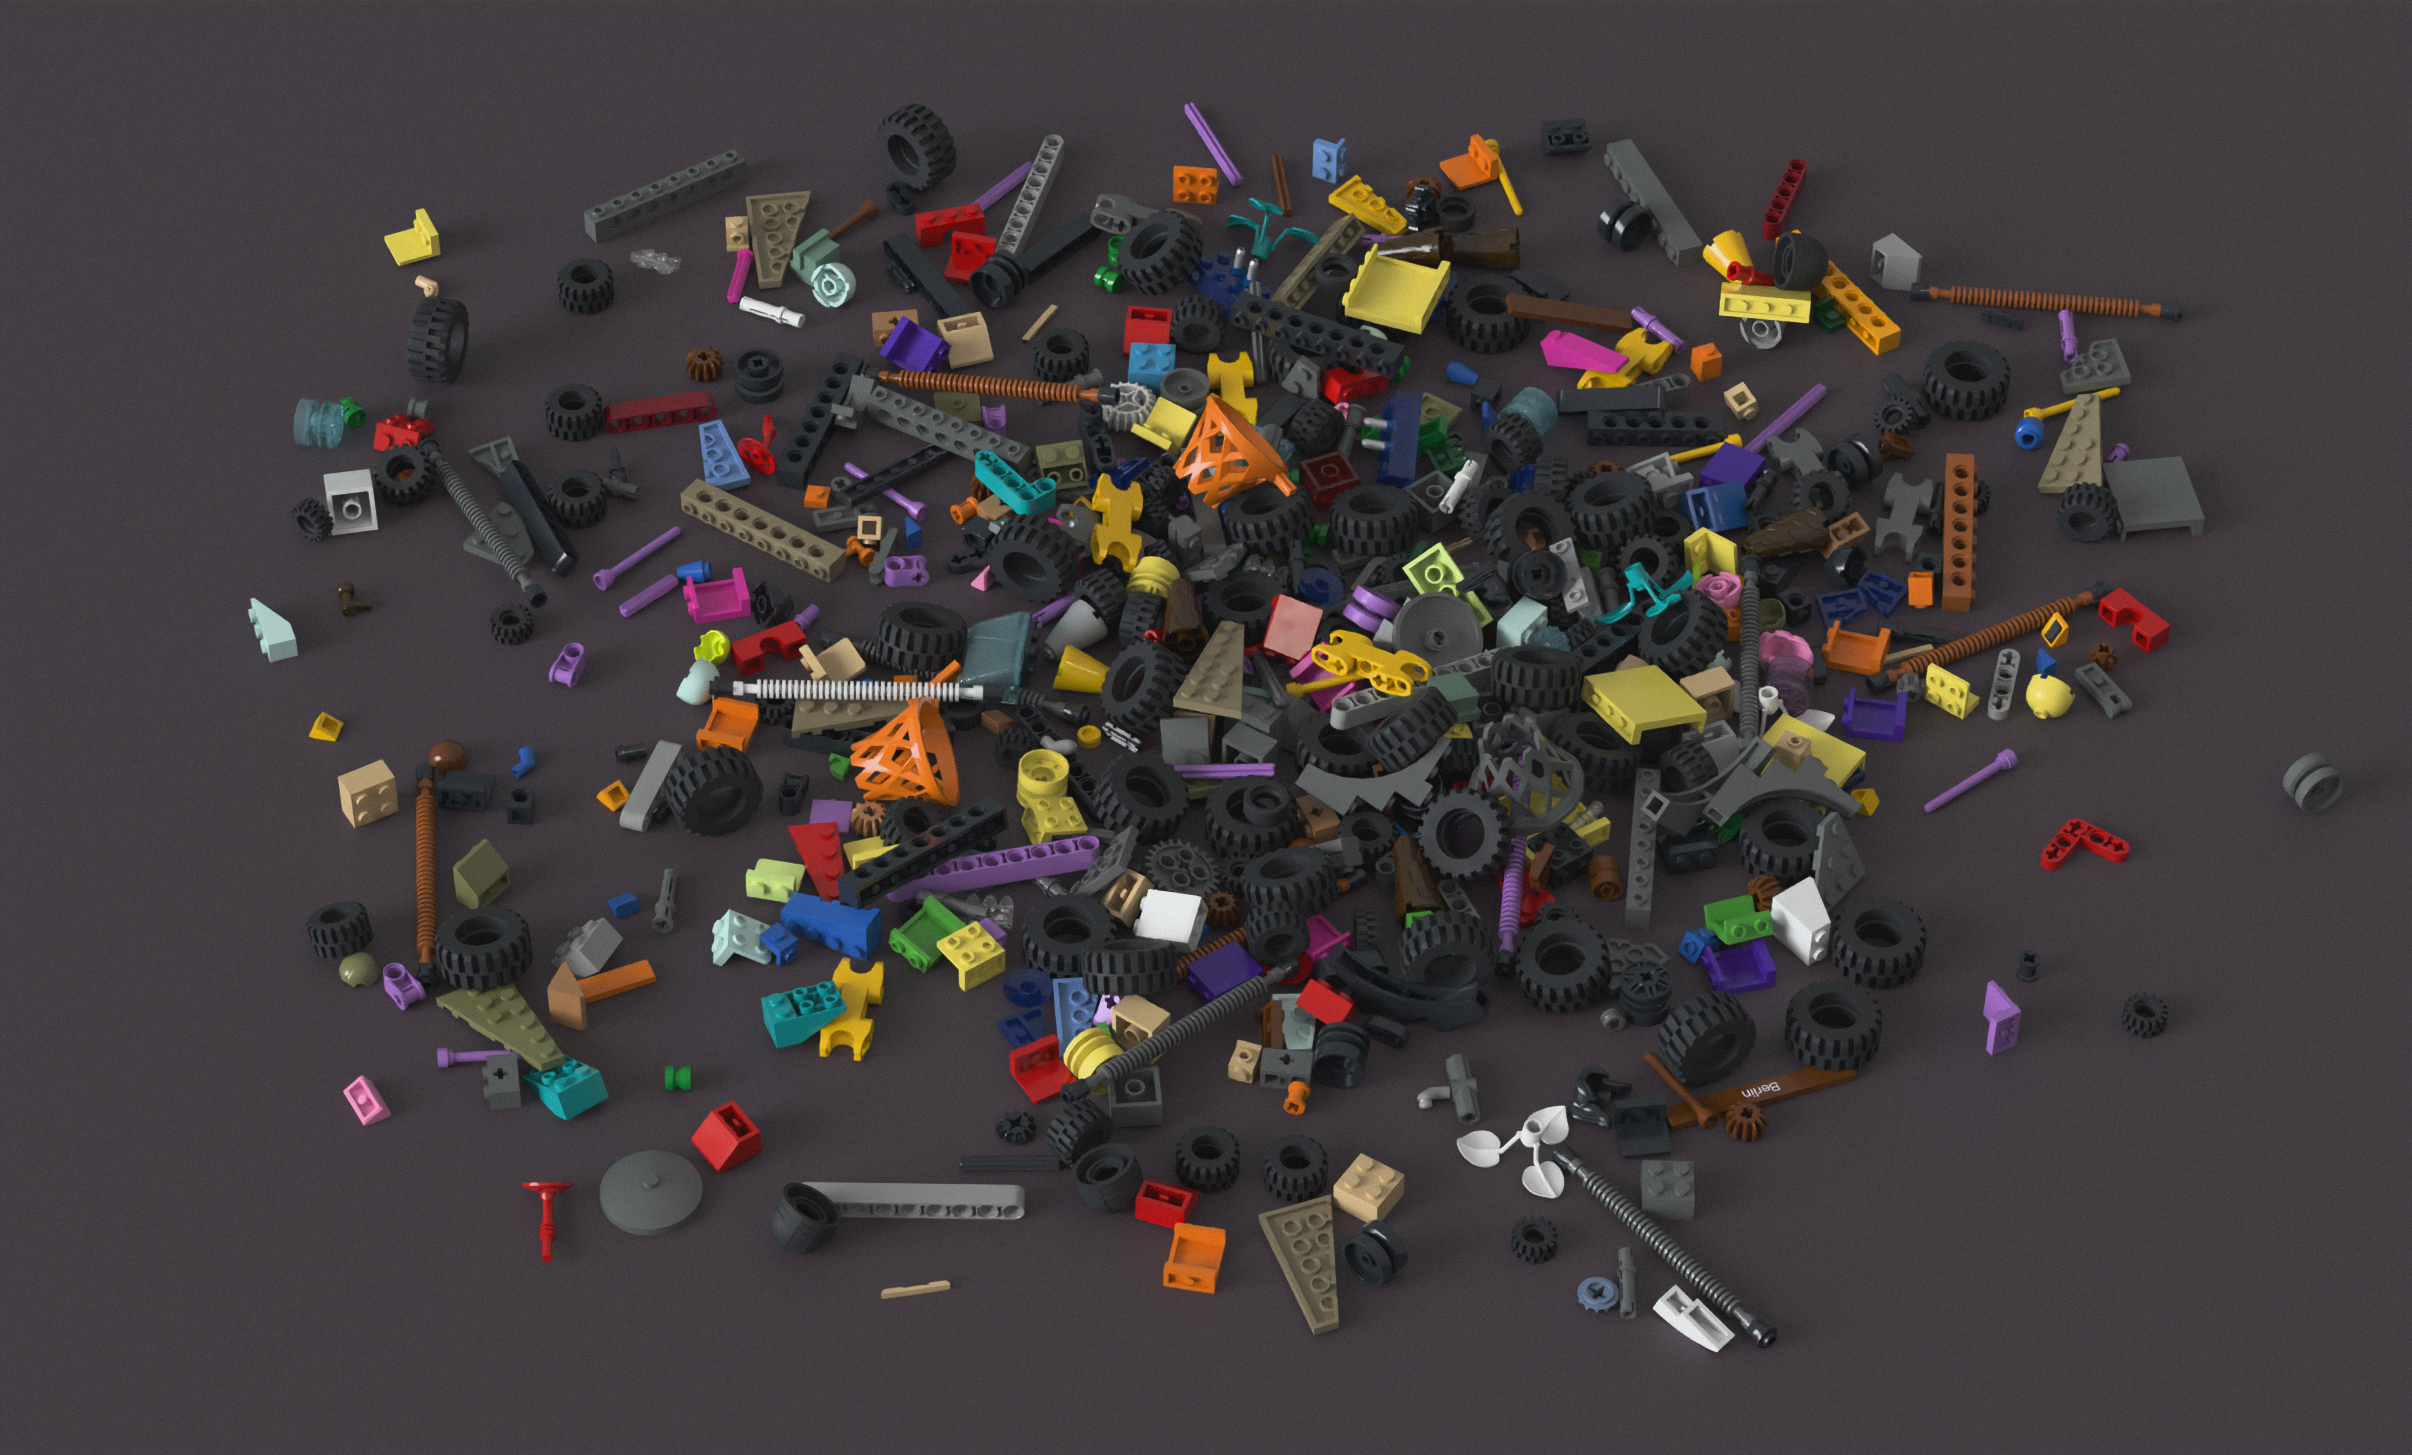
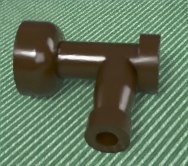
[336,582,372,617]

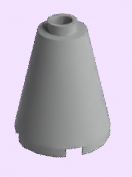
[1740,317,1788,349]
[1042,599,1108,662]

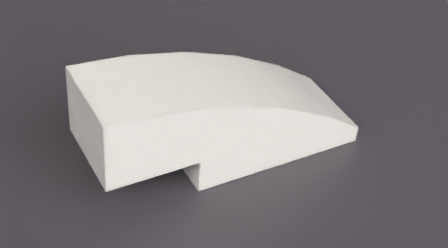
[1653,1284,1735,1352]

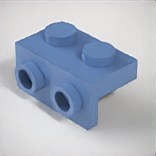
[1312,138,1348,184]

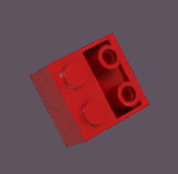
[1123,306,1173,356]
[1295,978,1359,1025]
[691,1100,762,1174]
[1135,1178,1201,1229]

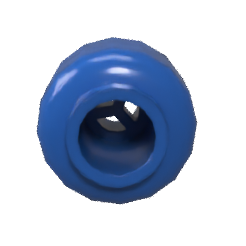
[2015,417,2046,450]

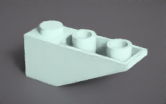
[248,598,298,662]

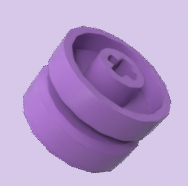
[1343,584,1402,633]

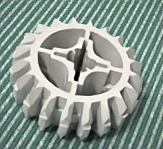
[1102,381,1157,433]

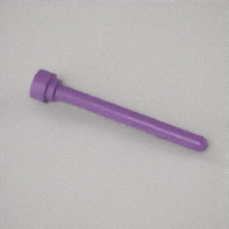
[844,462,929,522]
[593,526,681,590]
[1924,749,2018,812]
[437,1048,522,1068]

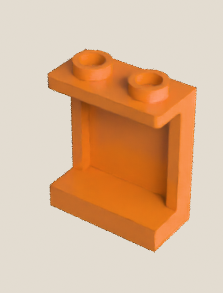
[1821,620,1891,676]
[696,698,760,754]
[1163,1222,1226,1294]

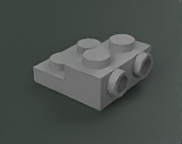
[1625,452,1681,479]
[1647,472,1694,514]

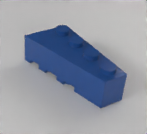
[780,892,882,962]

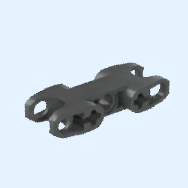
[1090,194,1203,235]
[1767,427,1851,511]
[1874,471,1934,562]
[1056,504,1158,577]

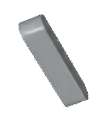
[620,740,685,832]

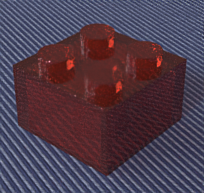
[1299,450,1360,511]

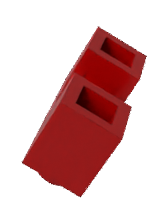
[915,203,985,248]
[1320,367,1390,404]
[2098,587,2171,654]
[730,620,807,678]

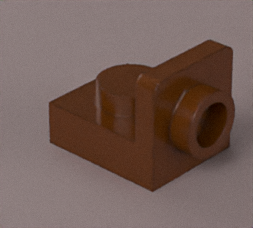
[1877,431,1915,462]

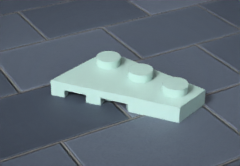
[1271,993,1316,1052]

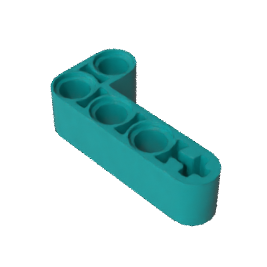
[975,450,1056,516]

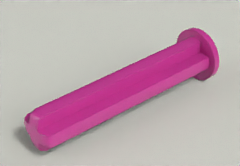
[727,249,755,304]

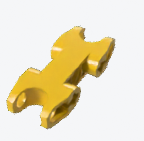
[1577,328,1673,389]
[1207,351,1258,436]
[1090,473,1143,573]
[1312,630,1432,696]
[819,957,884,1061]

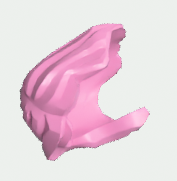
[1759,630,1814,682]

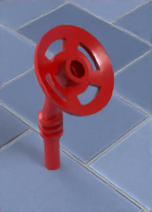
[737,414,777,475]
[522,1182,574,1262]

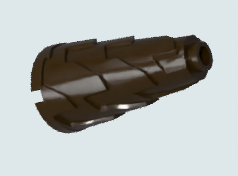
[1451,225,1520,270]
[1365,226,1454,270]
[1740,506,1830,559]
[1162,578,1210,662]
[1392,835,1445,929]

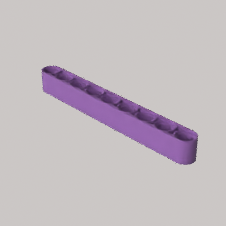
[886,836,1100,902]

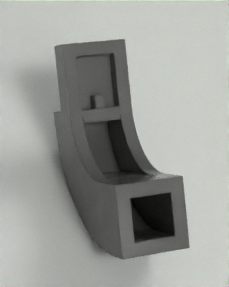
[831,375,880,429]

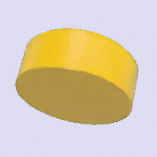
[1077,726,1101,748]

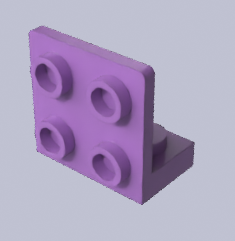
[1983,980,2021,1056]

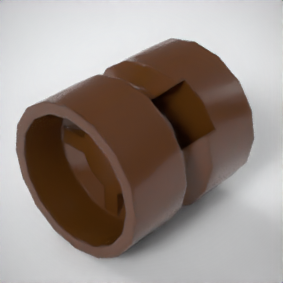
[1587,855,1623,902]

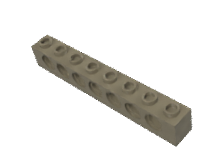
[1269,213,1365,310]
[681,478,846,583]

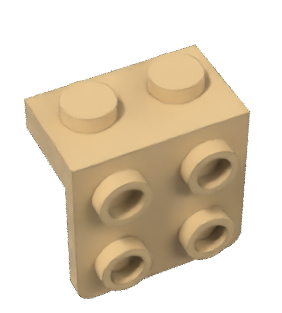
[799,638,867,685]

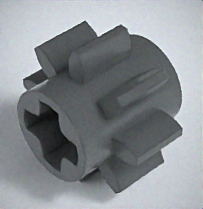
[1896,673,1926,702]

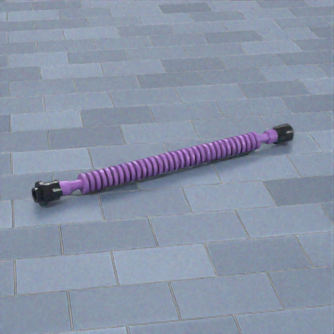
[1494,744,1532,979]

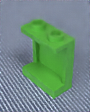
[1704,894,1774,945]
[888,895,967,974]

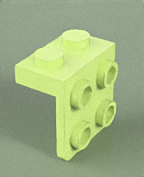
[746,859,805,903]

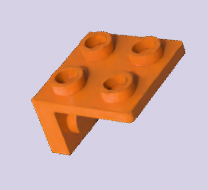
[1440,134,1499,190]
[1173,166,1219,205]

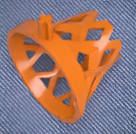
[1173,393,1298,509]
[850,695,960,808]

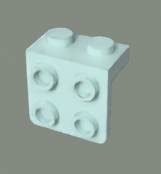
[712,909,771,966]

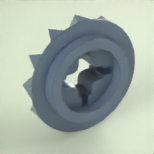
[1577,1277,1619,1313]

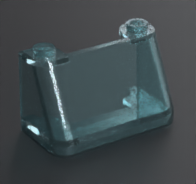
[957,610,1031,705]

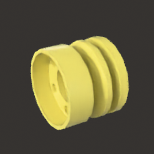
[1126,556,1180,604]
[1016,749,1069,808]
[1064,1027,1124,1095]

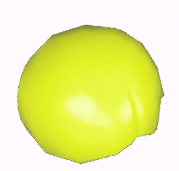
[694,630,730,666]

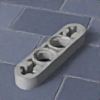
[1987,649,2020,720]

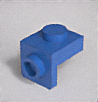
[760,922,798,967]
[1678,928,1721,964]

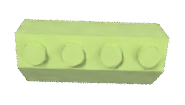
[1403,542,1494,628]

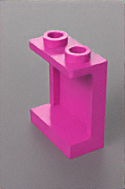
[683,567,751,624]
[1289,641,1364,714]
[1305,913,1352,972]

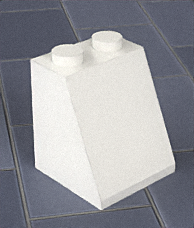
[323,469,378,535]
[1771,876,1831,966]
[1133,889,1209,954]

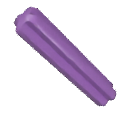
[619,574,678,617]

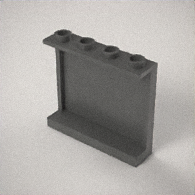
[2102,456,2205,542]

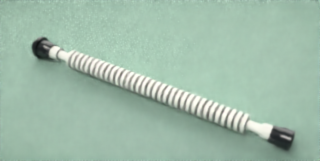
[709,676,1002,703]

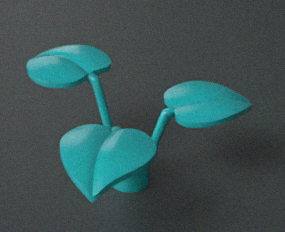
[1227,198,1320,261]
[1593,562,1695,624]

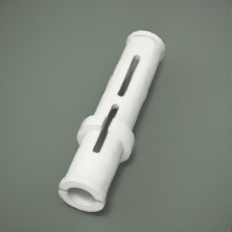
[740,296,805,328]
[1439,460,1479,514]

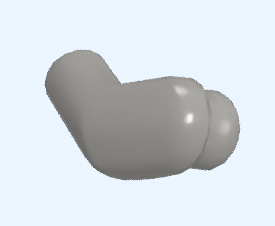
[1040,735,1077,756]
[1417,1086,1450,1109]

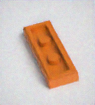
[577,959,656,1004]

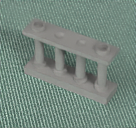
[1549,537,1607,636]

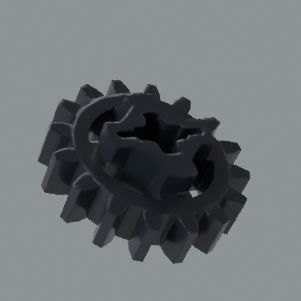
[1405,184,1436,232]

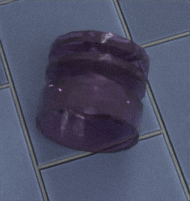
[1762,655,1815,718]

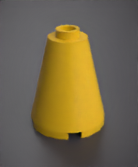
[1703,230,1756,285]
[1053,644,1110,694]

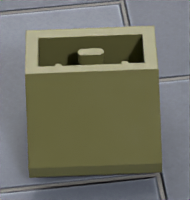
[1033,439,1089,490]
[453,838,511,909]

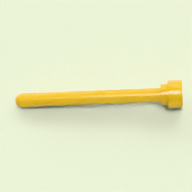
[1485,139,1523,216]
[2024,386,2120,421]
[1670,433,1743,463]
[1286,672,1365,698]

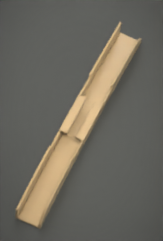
[1022,304,1058,343]
[1445,536,1477,555]
[1884,644,1934,664]
[881,1280,950,1299]

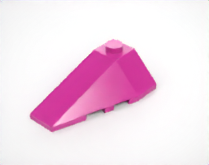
[1540,330,1630,373]

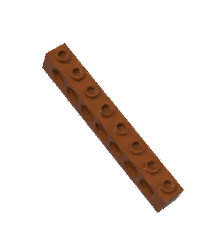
[1941,453,1978,612]

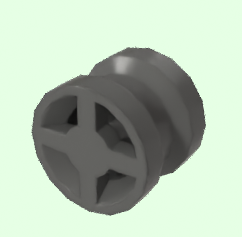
[407,396,433,421]

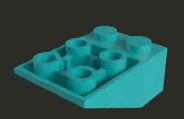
[761,981,847,1049]
[522,1054,609,1121]

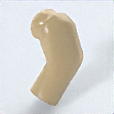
[415,275,439,297]

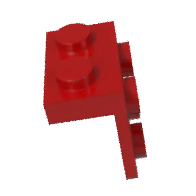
[943,231,997,283]
[373,414,435,452]
[1010,1034,1077,1104]

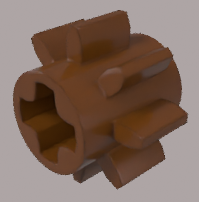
[2088,643,2118,672]

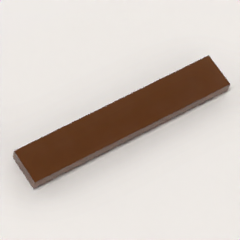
[1505,293,1633,333]

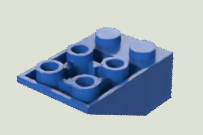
[1677,481,1751,533]

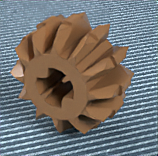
[851,800,889,839]

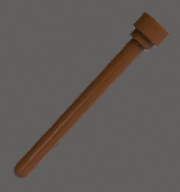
[830,199,879,241]
[1644,1051,1720,1131]

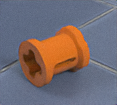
[950,496,979,525]
[1283,1081,1311,1115]

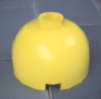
[2026,674,2075,719]

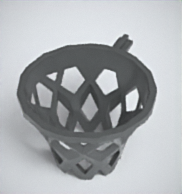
[1453,714,1585,836]

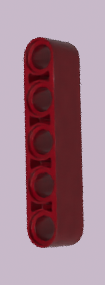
[1761,159,1807,241]
[603,391,716,434]

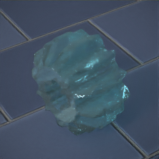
[1530,625,1571,652]

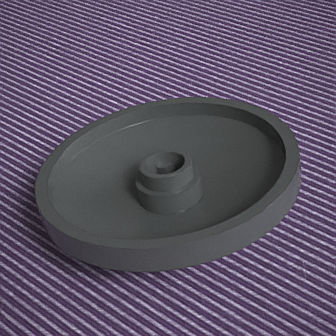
[1392,591,1483,672]
[600,1150,703,1236]

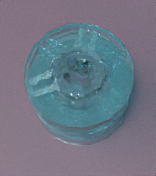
[1497,387,1558,438]
[294,398,344,449]

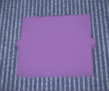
[809,799,853,835]

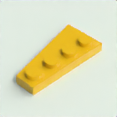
[1329,175,1409,236]

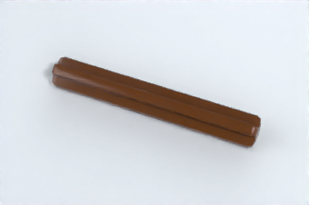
[1271,154,1293,217]

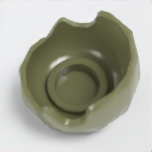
[1759,598,1786,634]
[339,952,380,988]

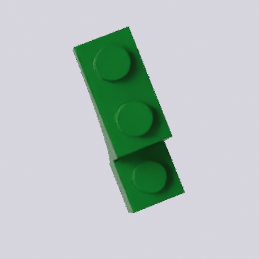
[1360,415,1448,459]

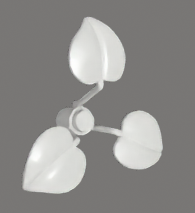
[1733,679,1835,749]
[1457,1106,1569,1199]

